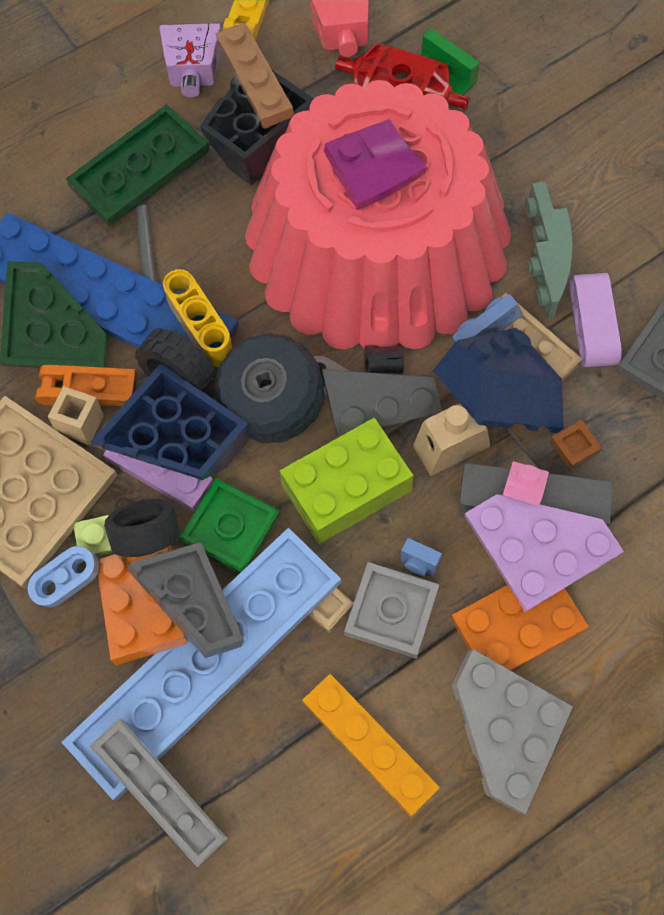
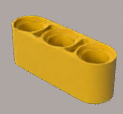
[163,269,233,367]

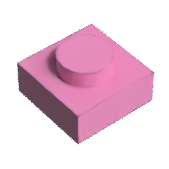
[503,461,549,506]

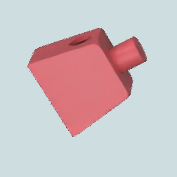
[310,0,369,57]

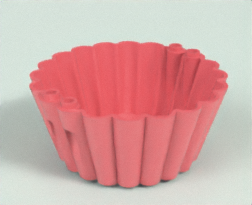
[245,80,512,350]

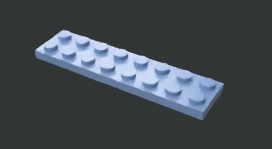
[61,528,342,801]

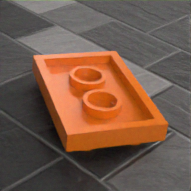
[98,545,189,666]
[451,585,589,671]

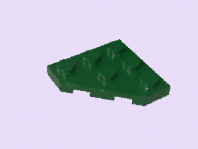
[0,261,109,368]

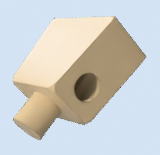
[413,403,490,476]

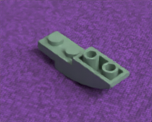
[525,181,572,319]

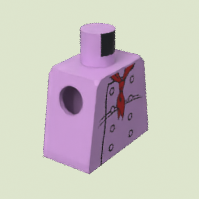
[160,24,222,98]

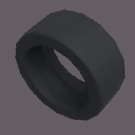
[104,499,180,557]

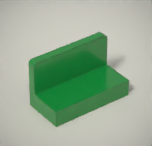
[408,28,480,96]

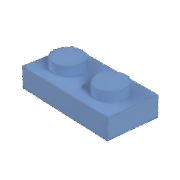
[452,294,524,341]

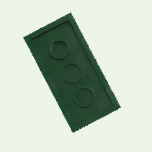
[66,104,210,227]

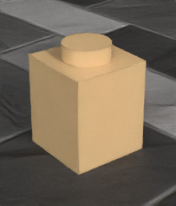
[48,386,104,445]

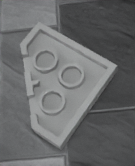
[452,649,573,814]

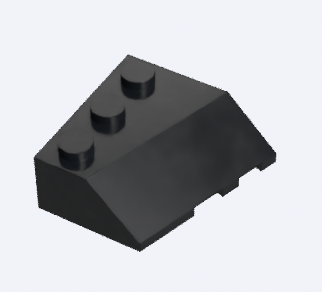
[200,70,314,185]

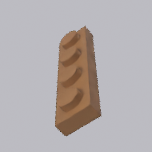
[216,22,294,128]

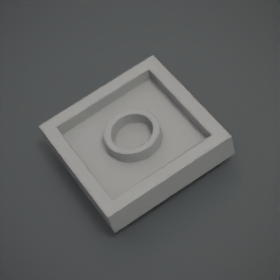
[344,562,439,659]

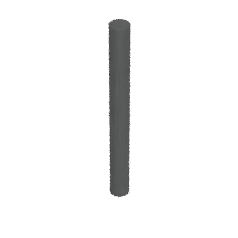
[135,205,157,282]

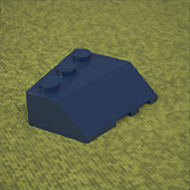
[433,328,563,433]
[90,364,248,480]

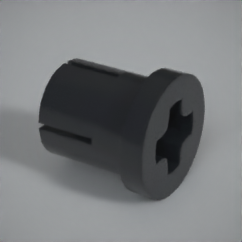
[364,345,404,374]

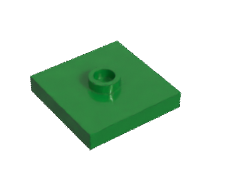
[178,478,280,574]

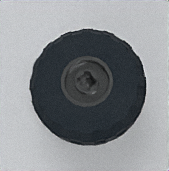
[215,333,325,444]

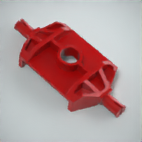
[335,43,470,111]

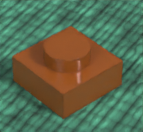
[550,420,602,471]

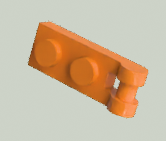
[35,365,138,406]

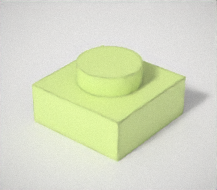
[74,515,115,558]

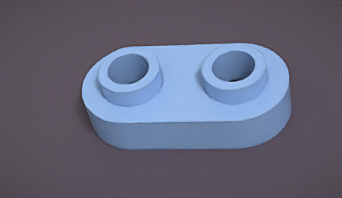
[28,546,99,608]

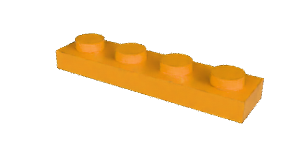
[302,674,440,818]

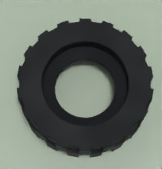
[135,328,216,393]

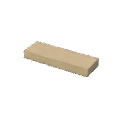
[502,293,583,381]

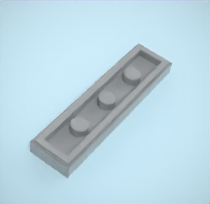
[90,718,228,867]

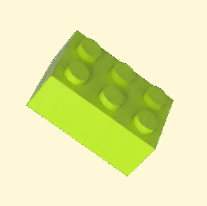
[280,418,414,544]

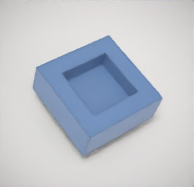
[400,538,442,577]

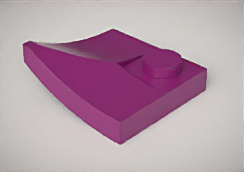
[323,119,427,210]

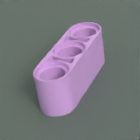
[570,273,621,368]

